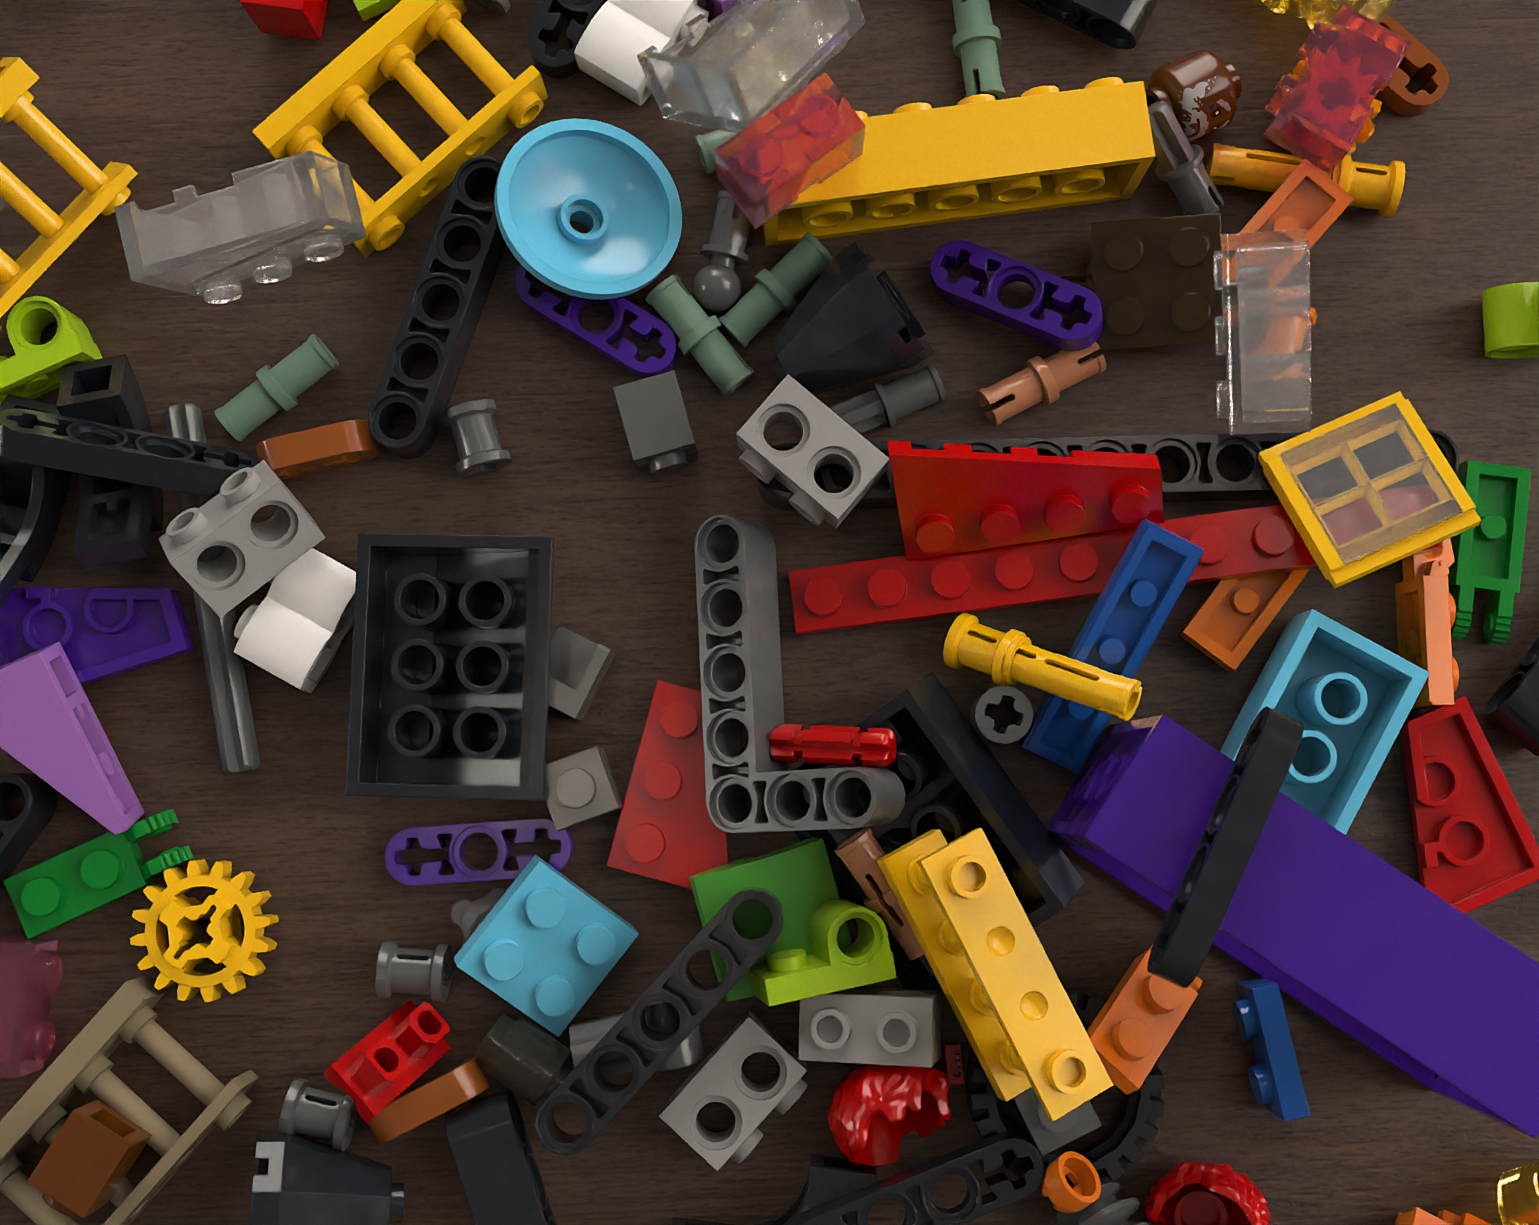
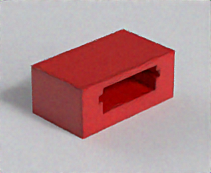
[942,1041,964,1085]

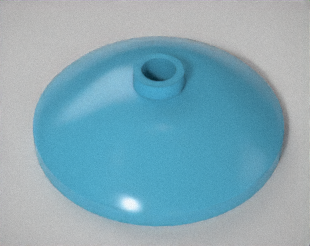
[494,118,682,299]

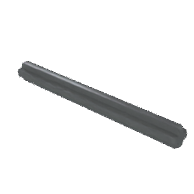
[163,403,260,774]

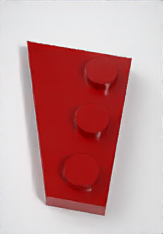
[606,680,729,889]
[1400,696,1539,914]

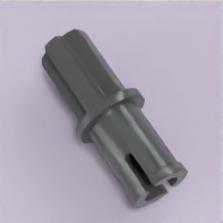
[1148,101,1224,216]
[828,364,947,434]

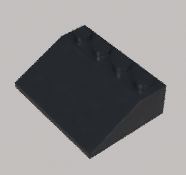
[345,533,555,801]
[794,671,1085,990]

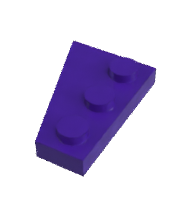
[0,587,195,687]

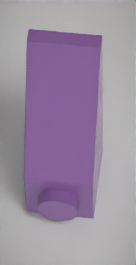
[0,642,145,835]

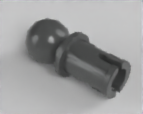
[692,191,757,313]

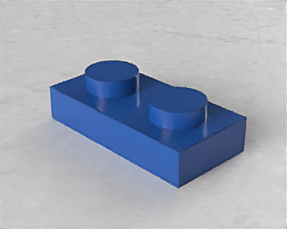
[1232,977,1310,1121]

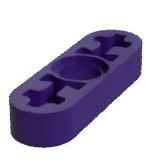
[930,240,1103,351]
[514,264,678,379]
[385,818,575,886]

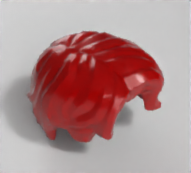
[828,1064,952,1168]
[1141,1161,1271,1225]

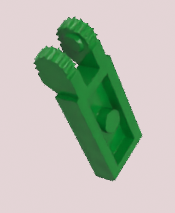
[1448,460,1531,645]
[3,809,194,939]

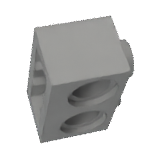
[736,374,890,528]
[158,460,326,618]
[799,987,942,1068]
[659,1009,808,1171]

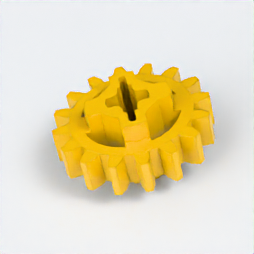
[130,859,279,1002]

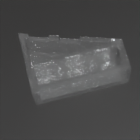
[637,0,866,137]

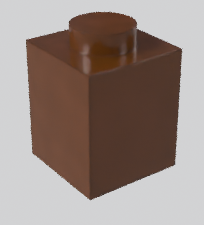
[27,1099,152,1219]

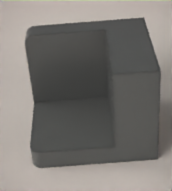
[549,627,616,721]

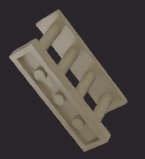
[0,975,260,1225]

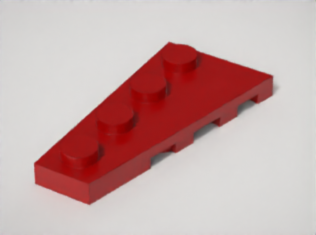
[888,440,1164,561]

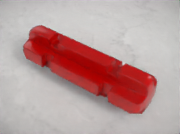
[769,724,897,767]

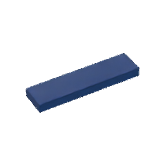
[1020,518,1205,775]

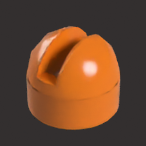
[1040,1151,1101,1214]

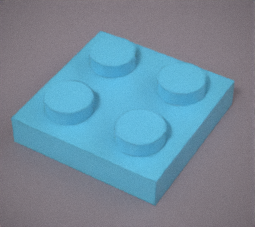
[454,854,639,1037]

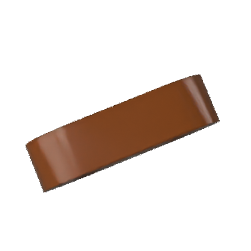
[1337,11,1449,117]
[255,420,380,480]
[368,1057,489,1145]

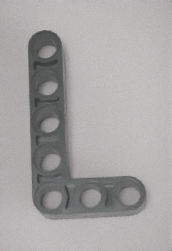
[694,514,906,833]

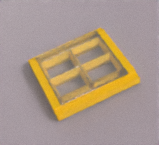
[1257,391,1481,589]

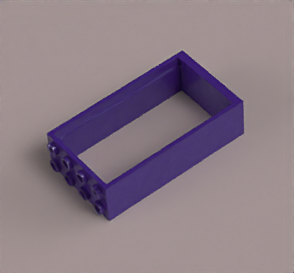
[1045,714,1539,1139]

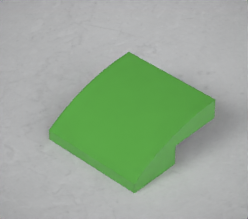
[689,837,852,1002]

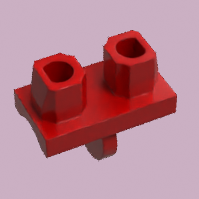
[323,1000,452,1124]

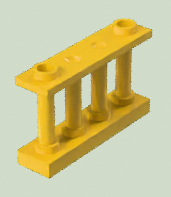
[252,0,548,258]
[0,57,138,331]
[876,828,1113,1121]

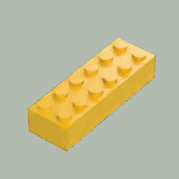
[754,77,1155,246]

